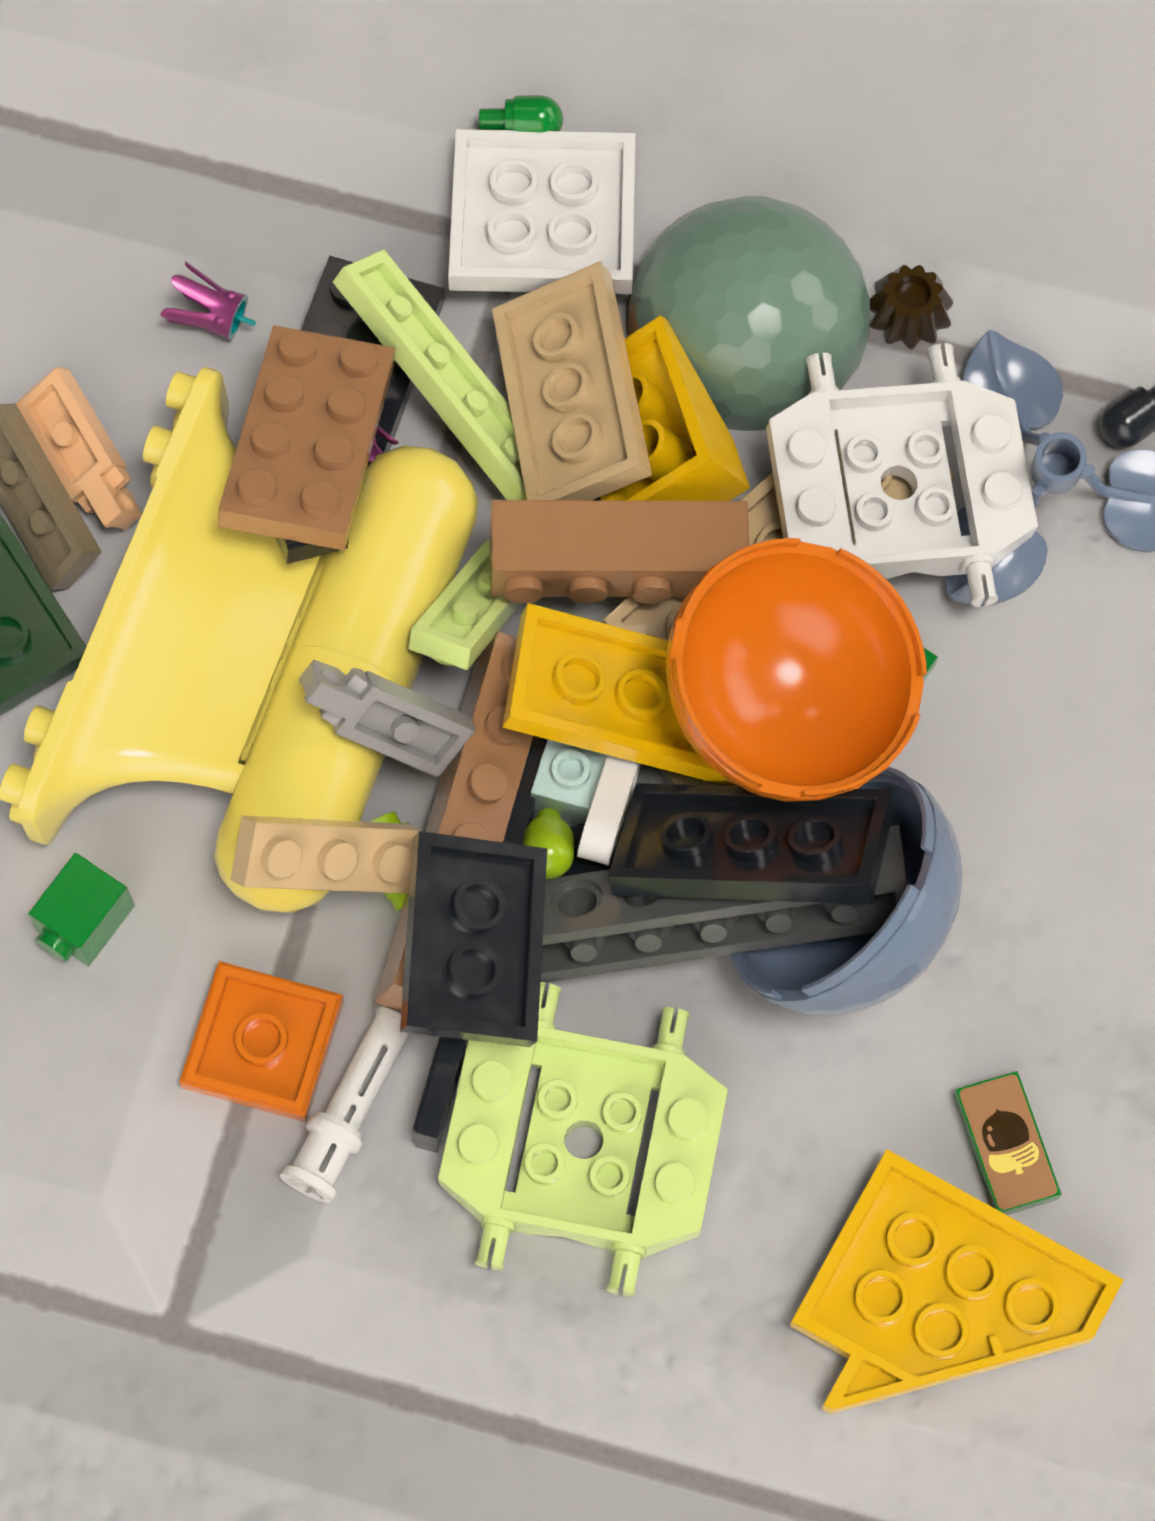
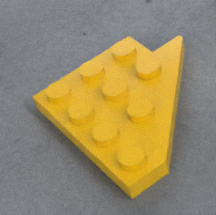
[790,1149,1124,1414]

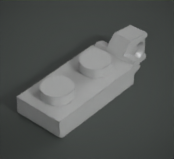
[299,659,476,777]

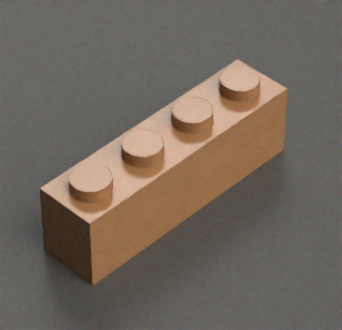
[489,500,750,604]

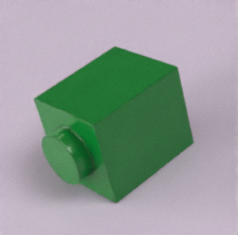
[28,852,135,967]

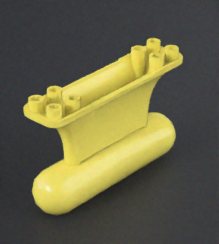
[0,367,478,913]

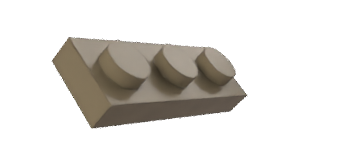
[0,403,102,591]

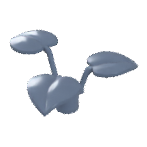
[945,330,1155,606]

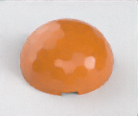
[666,538,927,801]

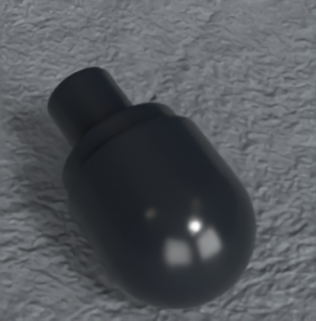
[1099,386,1155,448]

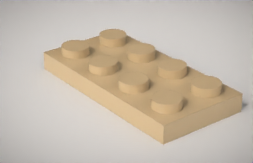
[492,261,652,501]

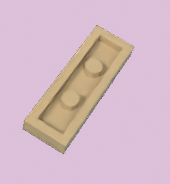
[230,815,422,893]

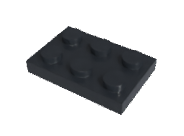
[400,831,547,1047]

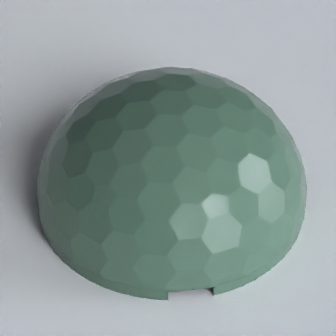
[628,196,870,431]

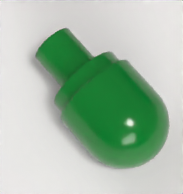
[479,95,563,133]

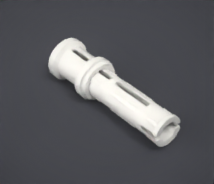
[279,1007,410,1203]

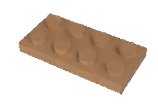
[218,325,395,551]

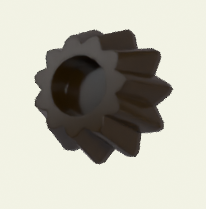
[870,265,953,350]

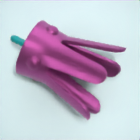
[160,261,256,340]

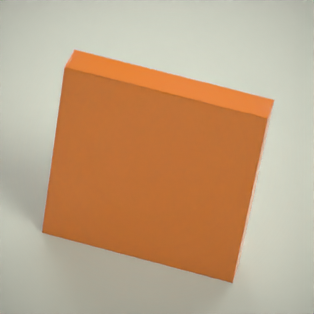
[179,961,344,1122]

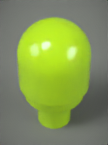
[522,808,574,880]

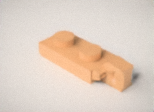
[16,366,142,530]

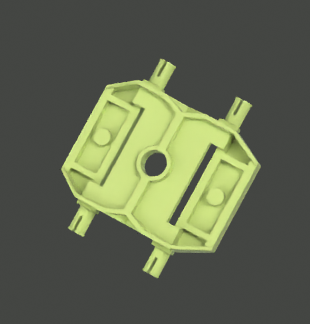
[438,982,728,1296]

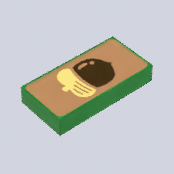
[953,1071,1062,1215]

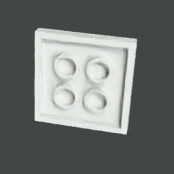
[448,129,636,294]

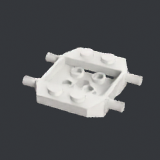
[766,343,1038,607]

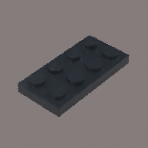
[608,783,894,904]

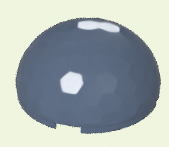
[730,767,963,1016]

